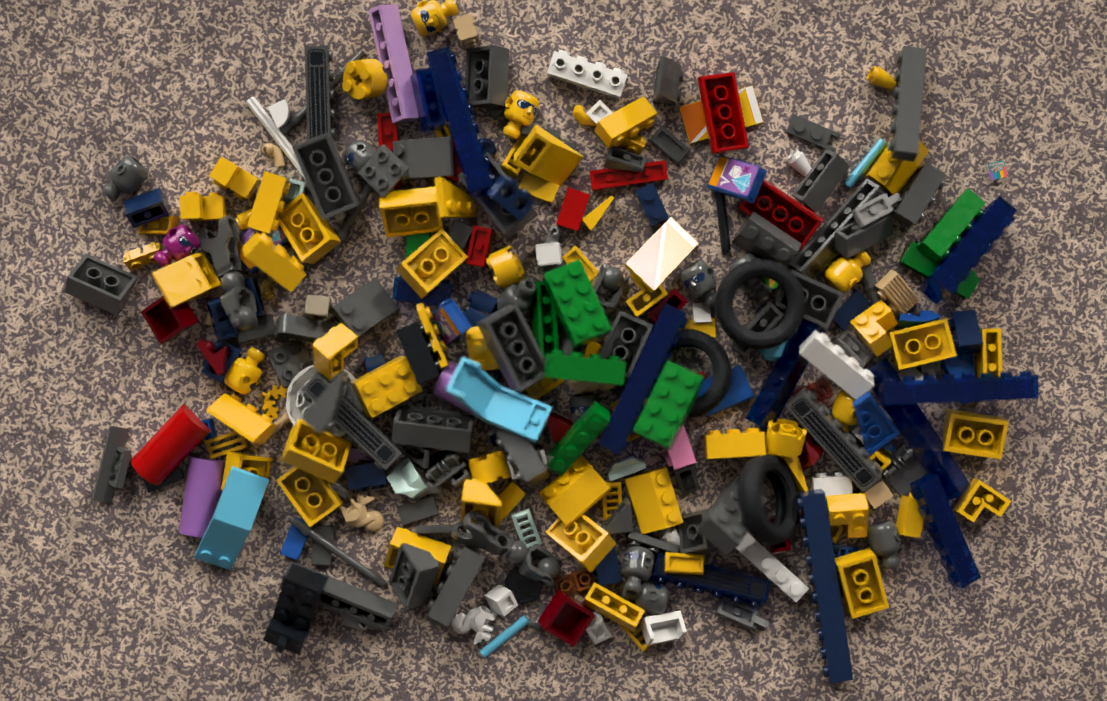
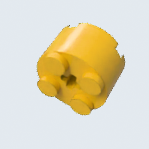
[342,59,388,99]
[486,245,526,289]
[765,419,807,460]
[468,450,511,483]

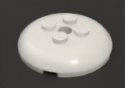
[286,365,362,437]

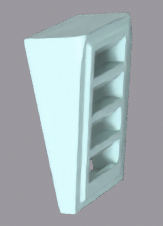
[511,508,542,548]

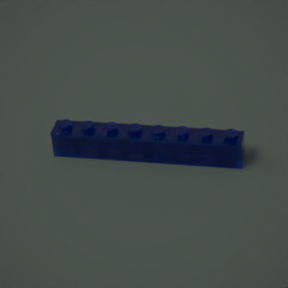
[426,46,496,199]
[598,303,688,455]
[867,357,971,501]
[878,371,1039,405]

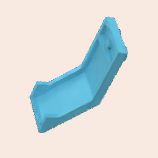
[446,357,552,443]
[194,466,269,570]

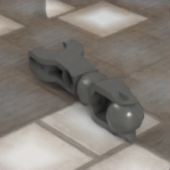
[199,215,258,331]
[559,263,629,357]
[451,511,562,586]

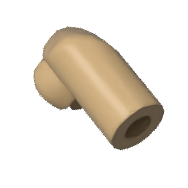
[262,143,286,168]

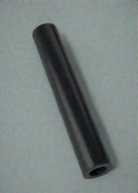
[715,194,731,252]

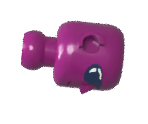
[154,224,201,268]

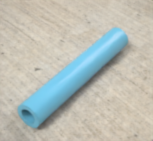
[844,138,887,189]
[480,615,530,658]

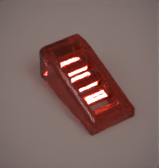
[790,376,834,402]

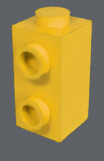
[896,493,927,538]

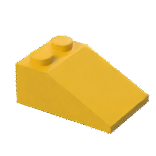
[277,193,341,265]
[396,229,468,299]
[887,318,957,371]
[545,514,616,573]

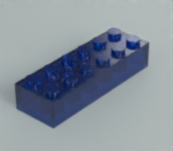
[918,195,1017,304]

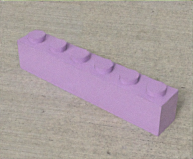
[368,5,422,123]

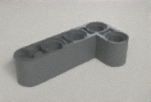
[274,314,339,343]

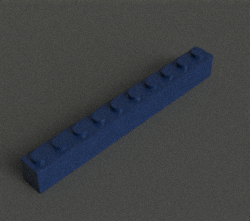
[796,489,853,684]

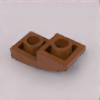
[554,568,596,595]

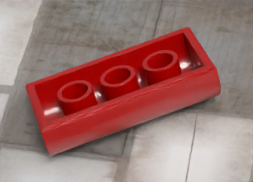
[697,72,749,155]
[737,179,824,251]
[131,404,212,485]

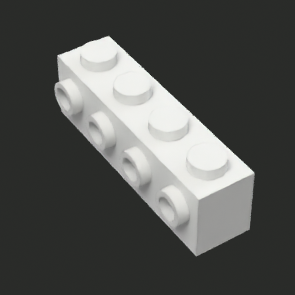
[547,50,627,99]
[799,330,874,400]

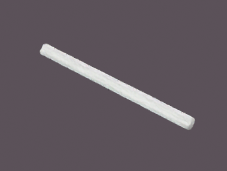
[246,97,346,221]

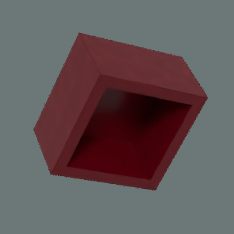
[141,295,199,345]
[537,589,595,647]

